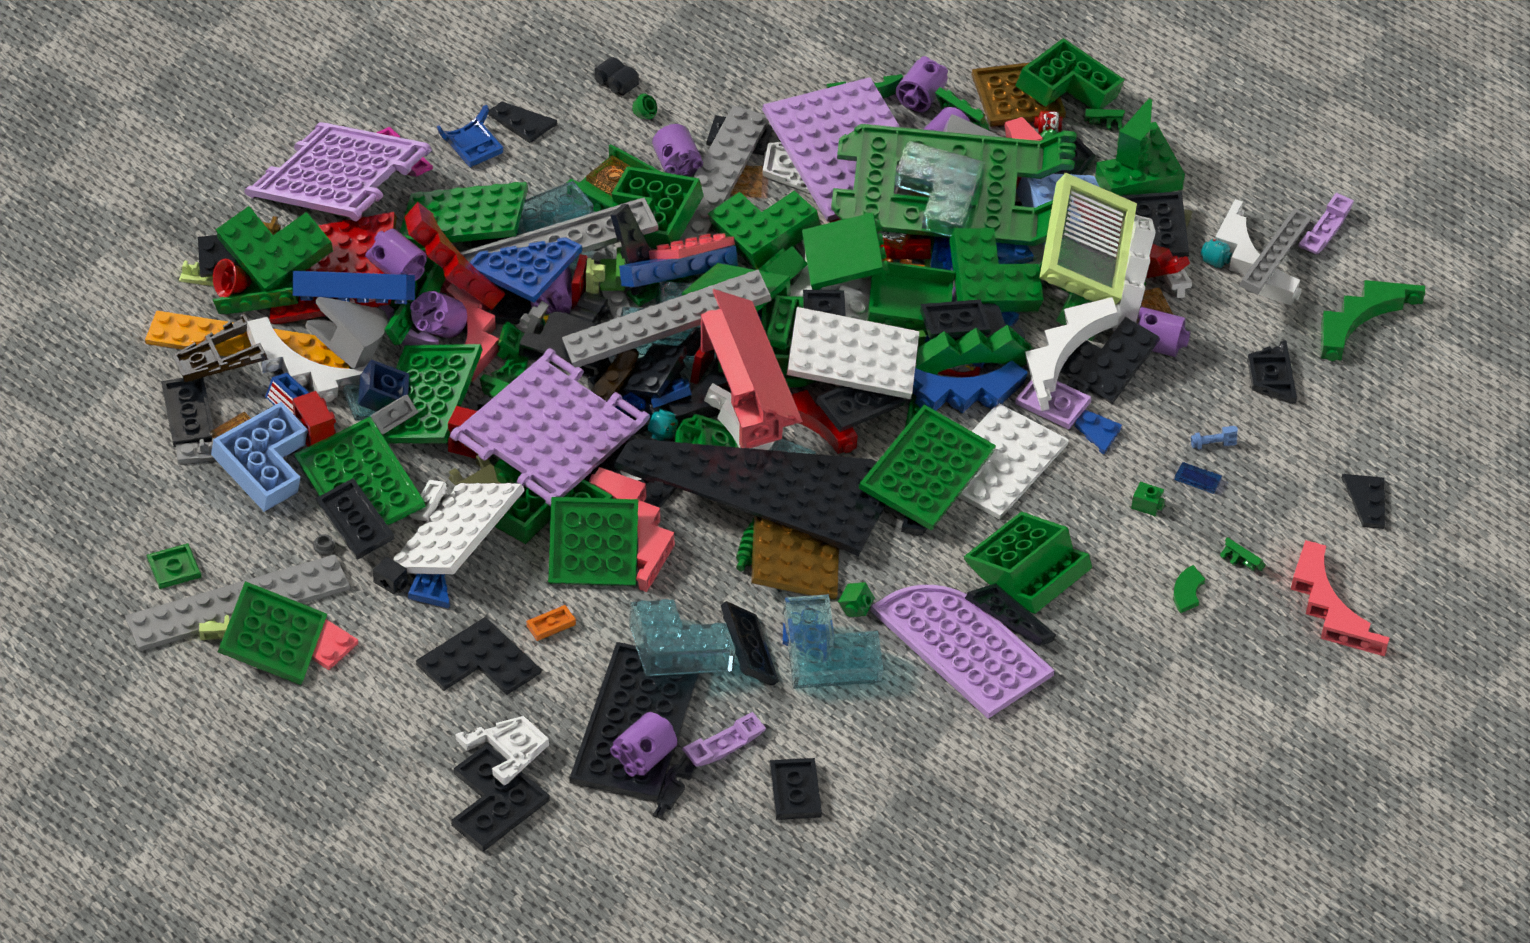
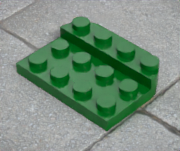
[675,414,739,448]

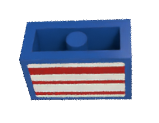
[265,373,309,415]

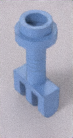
[1191,426,1238,449]

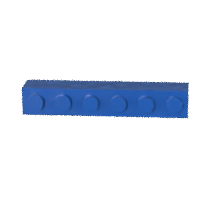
[619,246,738,287]
[293,271,415,304]

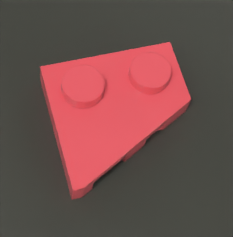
[312,619,358,670]

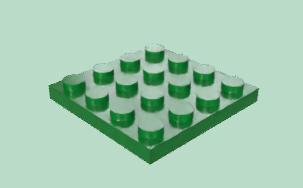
[548,497,639,586]
[218,581,327,685]

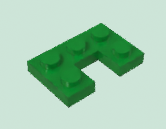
[935,87,990,131]

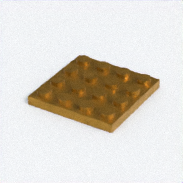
[971,62,1066,127]
[751,516,839,600]

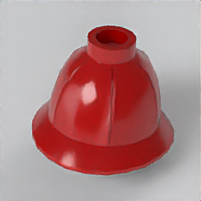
[213,259,251,298]

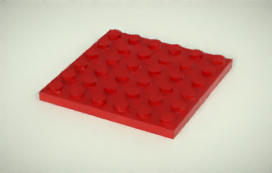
[270,212,397,324]

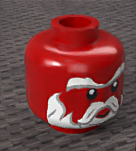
[1034,111,1062,134]

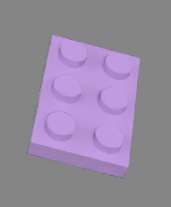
[1016,379,1091,429]

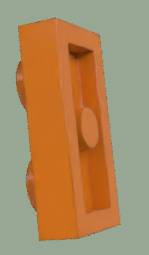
[526,605,576,641]

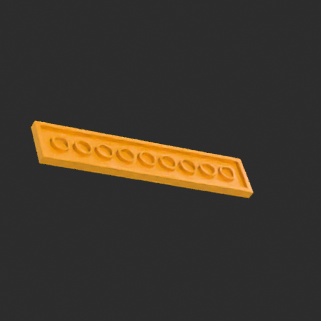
[145,311,351,369]

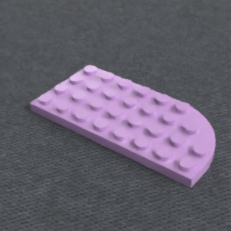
[871,585,1054,719]

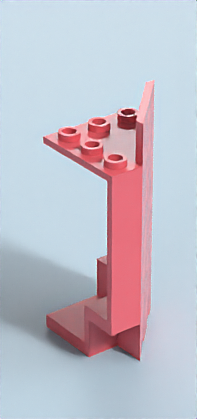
[701,289,803,448]

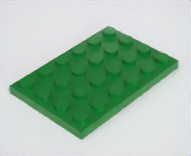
[400,182,528,243]
[382,344,483,444]
[859,405,996,531]
[294,417,426,526]

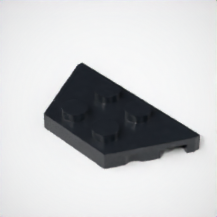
[1247,340,1297,404]

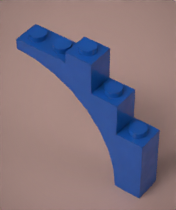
[912,360,1028,413]

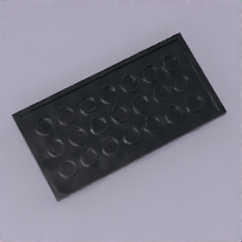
[569,642,703,802]

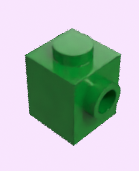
[1131,482,1166,516]
[838,582,875,617]

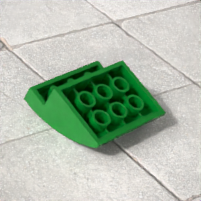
[964,511,1092,614]

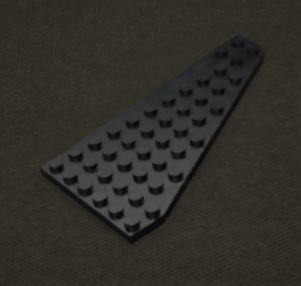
[614,439,886,557]

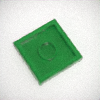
[146,543,202,589]

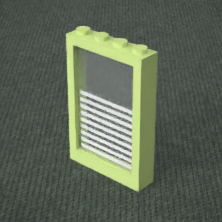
[1040,173,1137,305]

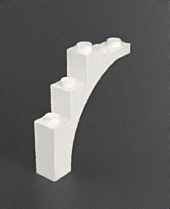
[247,317,366,402]

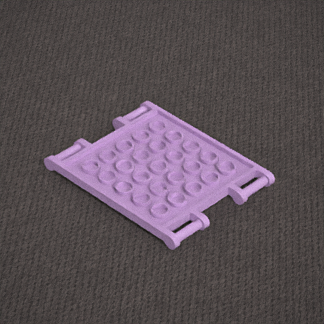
[244,122,432,221]
[450,348,650,506]

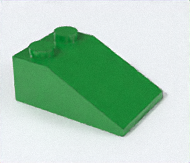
[1116,98,1152,170]

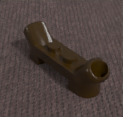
[591,348,639,402]

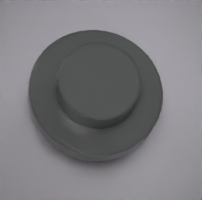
[313,534,335,555]

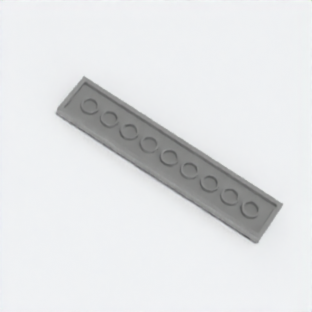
[679,106,769,242]
[461,198,658,262]
[562,270,772,367]
[125,554,350,651]

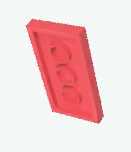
[649,233,735,259]

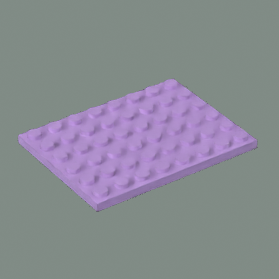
[762,77,936,222]

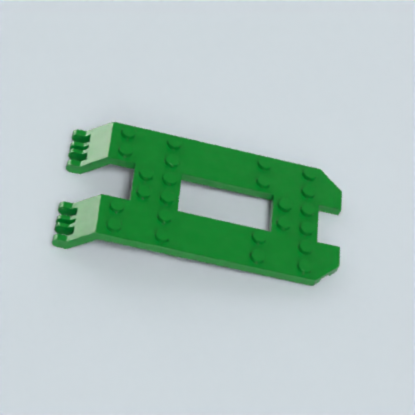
[831,124,1077,246]

